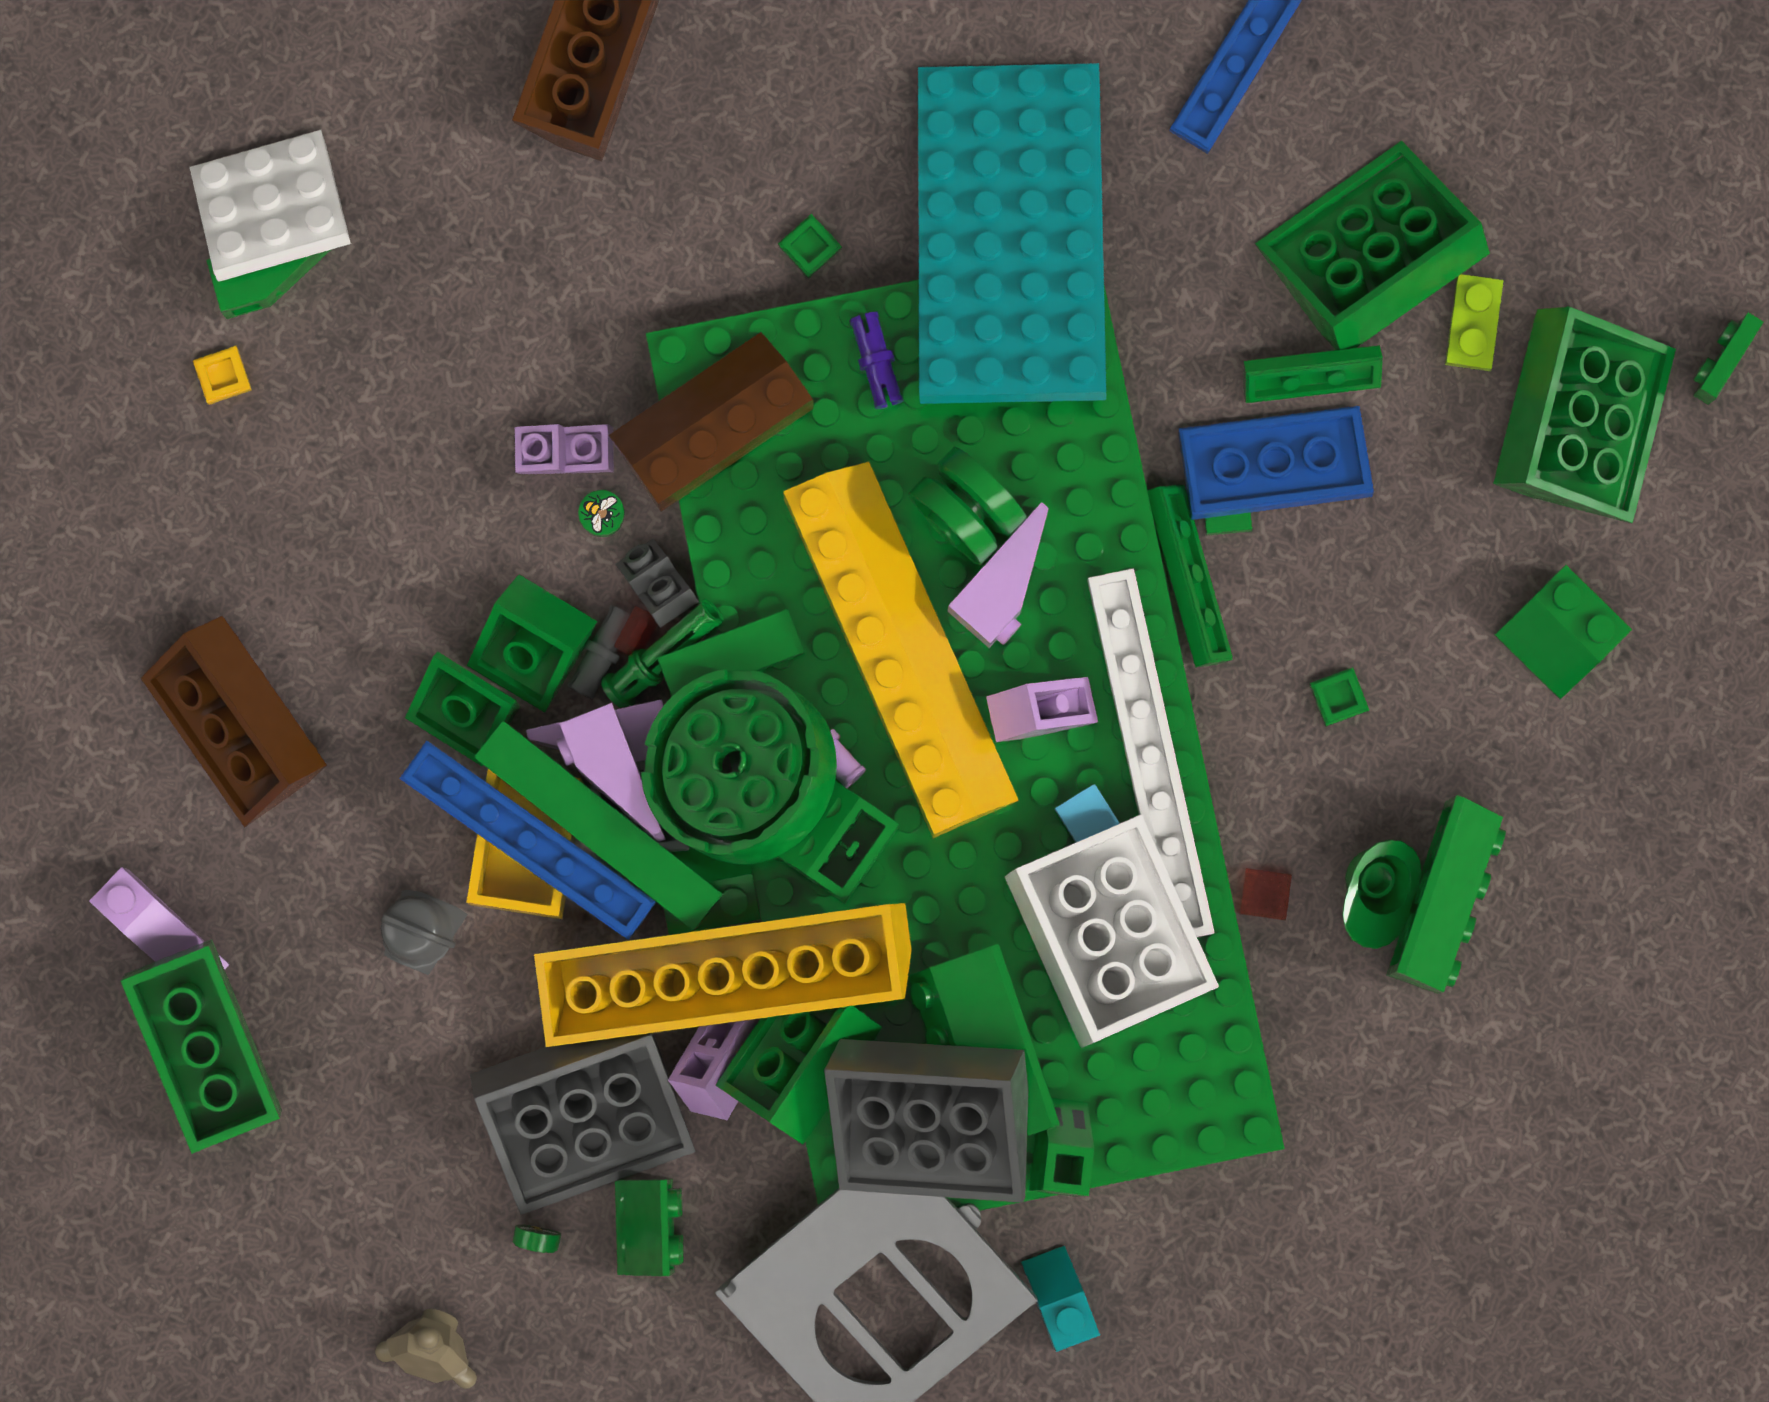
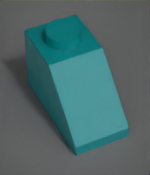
[1021,1245,1100,1352]

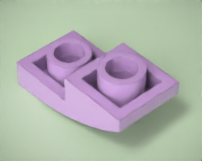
[515,424,614,474]

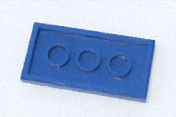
[1178,406,1374,520]

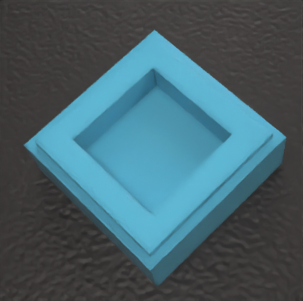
[1054,784,1119,843]

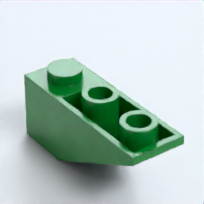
[206,249,332,319]

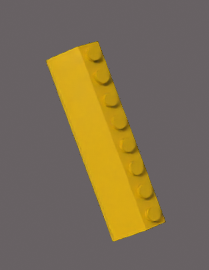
[783,462,1019,838]
[534,903,912,1047]

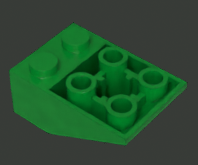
[777,781,899,904]
[615,1179,684,1276]

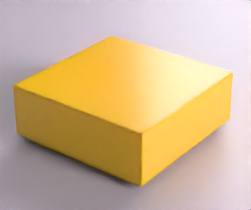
[193,346,252,405]

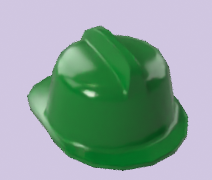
[1342,839,1422,949]

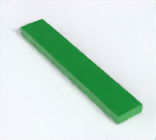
[474,721,723,932]

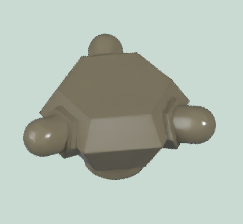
[375,1309,477,1389]

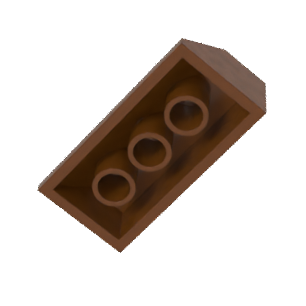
[512,0,659,161]
[608,332,813,512]
[141,616,327,828]

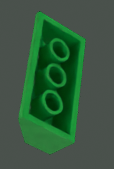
[1386,795,1506,994]
[908,944,1060,1136]

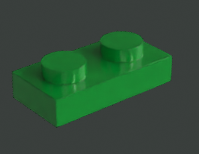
[1693,312,1764,405]

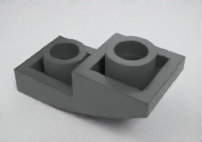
[616,539,699,628]

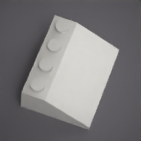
[1004,814,1219,1048]

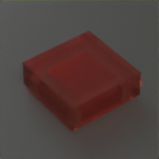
[614,606,658,657]
[1239,868,1292,921]

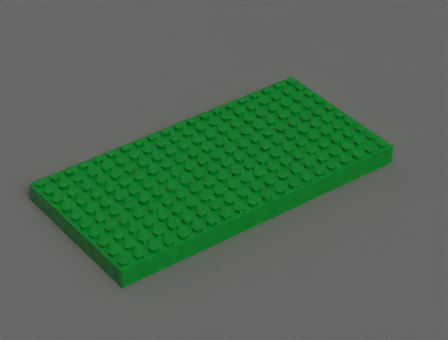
[646,279,1285,1211]

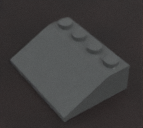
[470,1033,696,1215]
[824,1039,1028,1203]

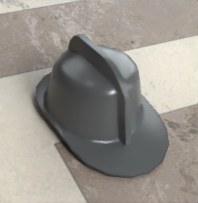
[381,890,468,975]

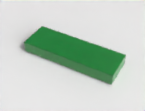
[1243,345,1383,403]
[657,609,805,696]

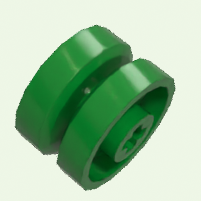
[908,447,1027,566]

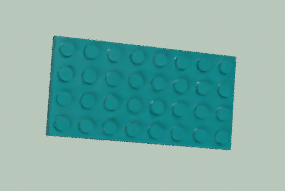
[918,63,1106,404]

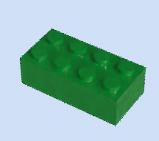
[121,939,282,1154]

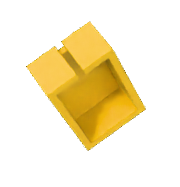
[466,769,584,919]

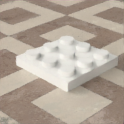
[190,130,351,282]

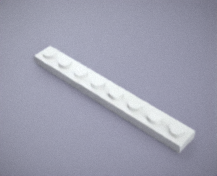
[1087,568,1215,937]

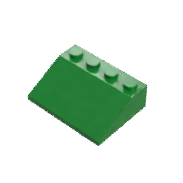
[1255,141,1490,350]
[1493,307,1676,523]

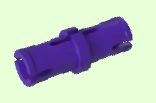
[849,312,904,409]

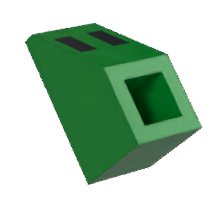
[1029,1098,1094,1197]

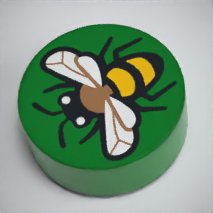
[578,490,625,537]
[512,1224,561,1253]

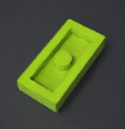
[1445,274,1504,371]

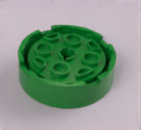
[641,669,837,864]

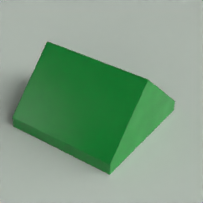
[405,651,521,766]

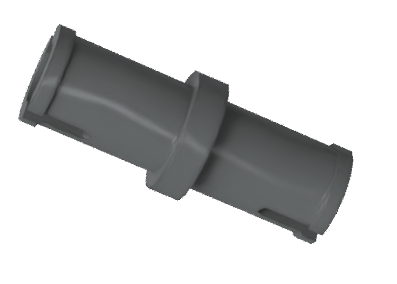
[567,605,637,700]

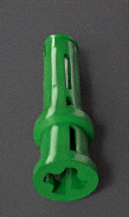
[601,599,723,708]

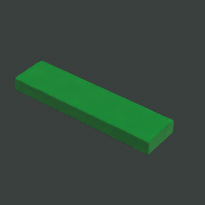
[1148,485,1233,668]

